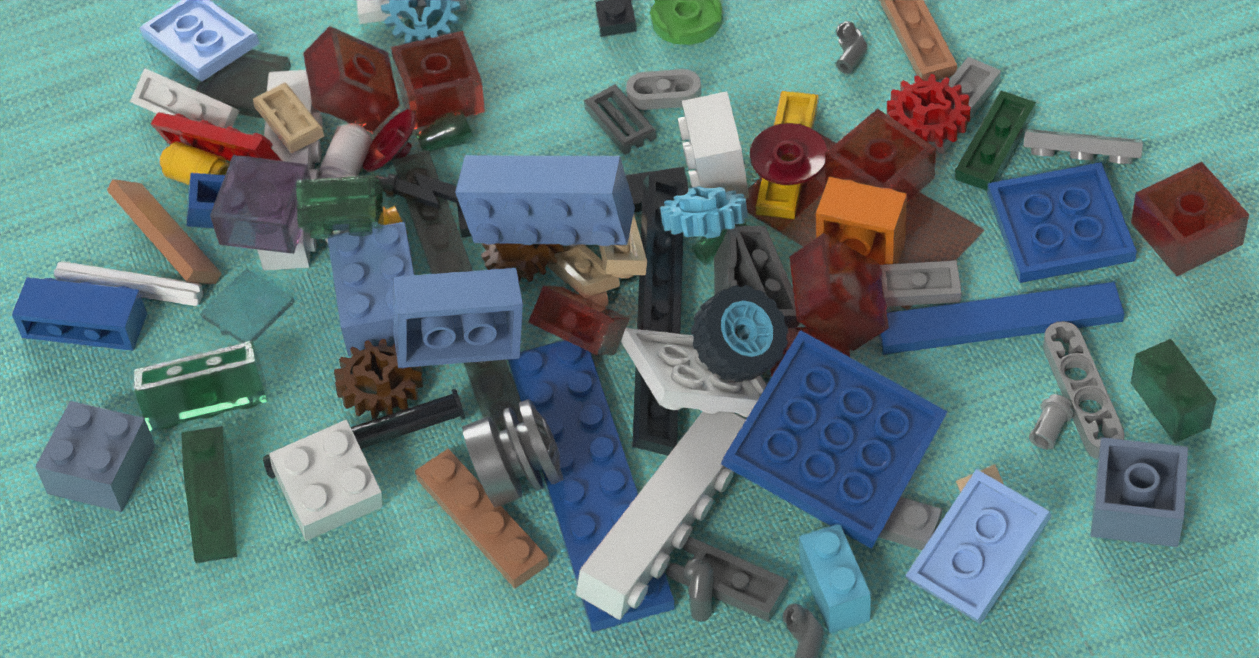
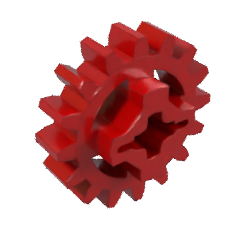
[887,74,971,149]

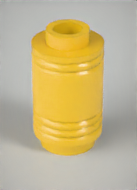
[160,142,232,185]

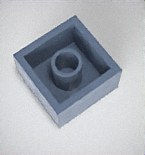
[35,401,155,512]
[1090,437,1188,547]

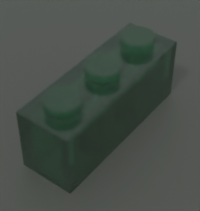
[134,341,267,431]

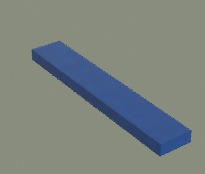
[876,282,1124,355]

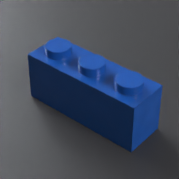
[12,277,147,351]

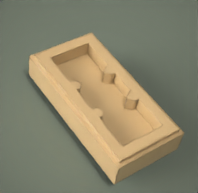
[253,82,324,154]

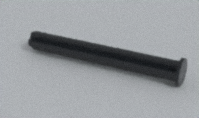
[263,389,465,478]

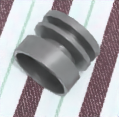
[462,399,563,508]

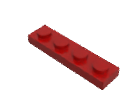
[150,112,282,173]

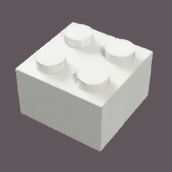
[678,91,749,199]
[269,419,382,541]

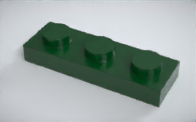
[955,90,1036,191]

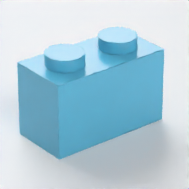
[799,524,871,634]

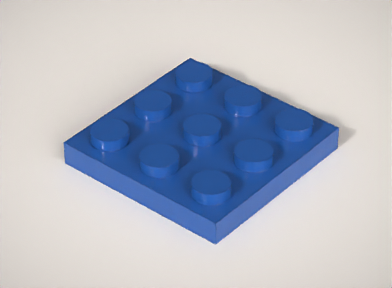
[987,162,1137,283]

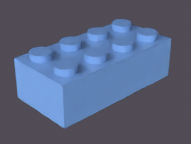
[455,155,635,246]

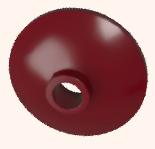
[362,109,417,172]
[750,123,827,185]

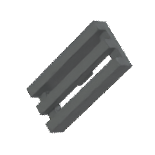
[584,84,656,155]

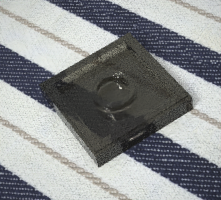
[195,49,291,119]

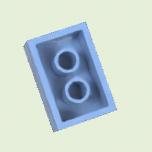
[327,222,415,357]
[393,268,523,368]

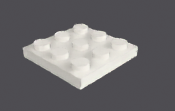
[621,328,767,417]

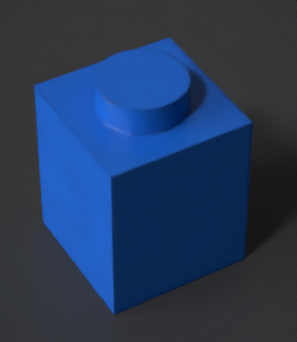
[186,173,230,229]

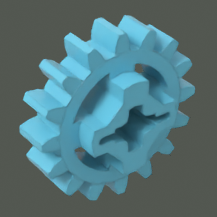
[381,0,461,48]
[660,186,748,239]

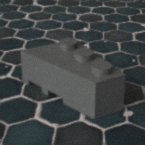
[714,226,804,346]

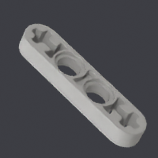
[1043,321,1125,460]

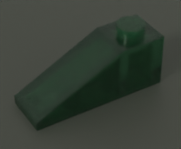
[181,426,237,563]

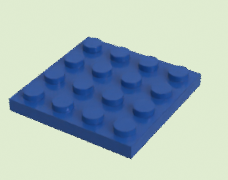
[721,330,947,549]

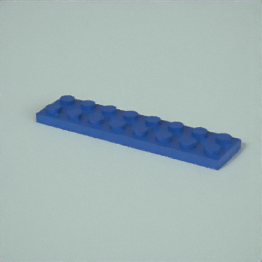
[508,335,675,632]

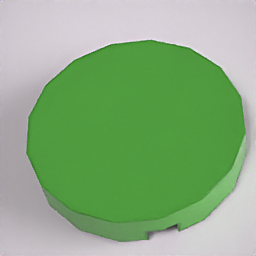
[650,0,723,45]

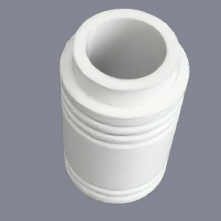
[318,124,372,188]

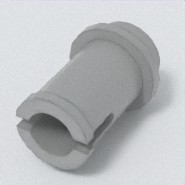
[1029,394,1073,450]

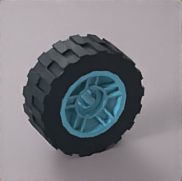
[691,285,788,382]

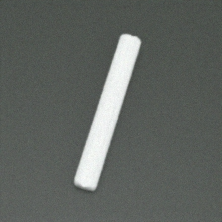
[54,261,203,306]

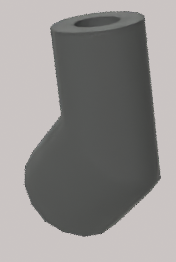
[836,21,867,74]
[683,558,714,622]
[782,604,824,658]

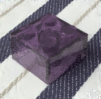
[210,155,315,254]

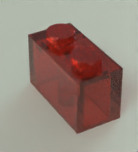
[528,285,630,355]

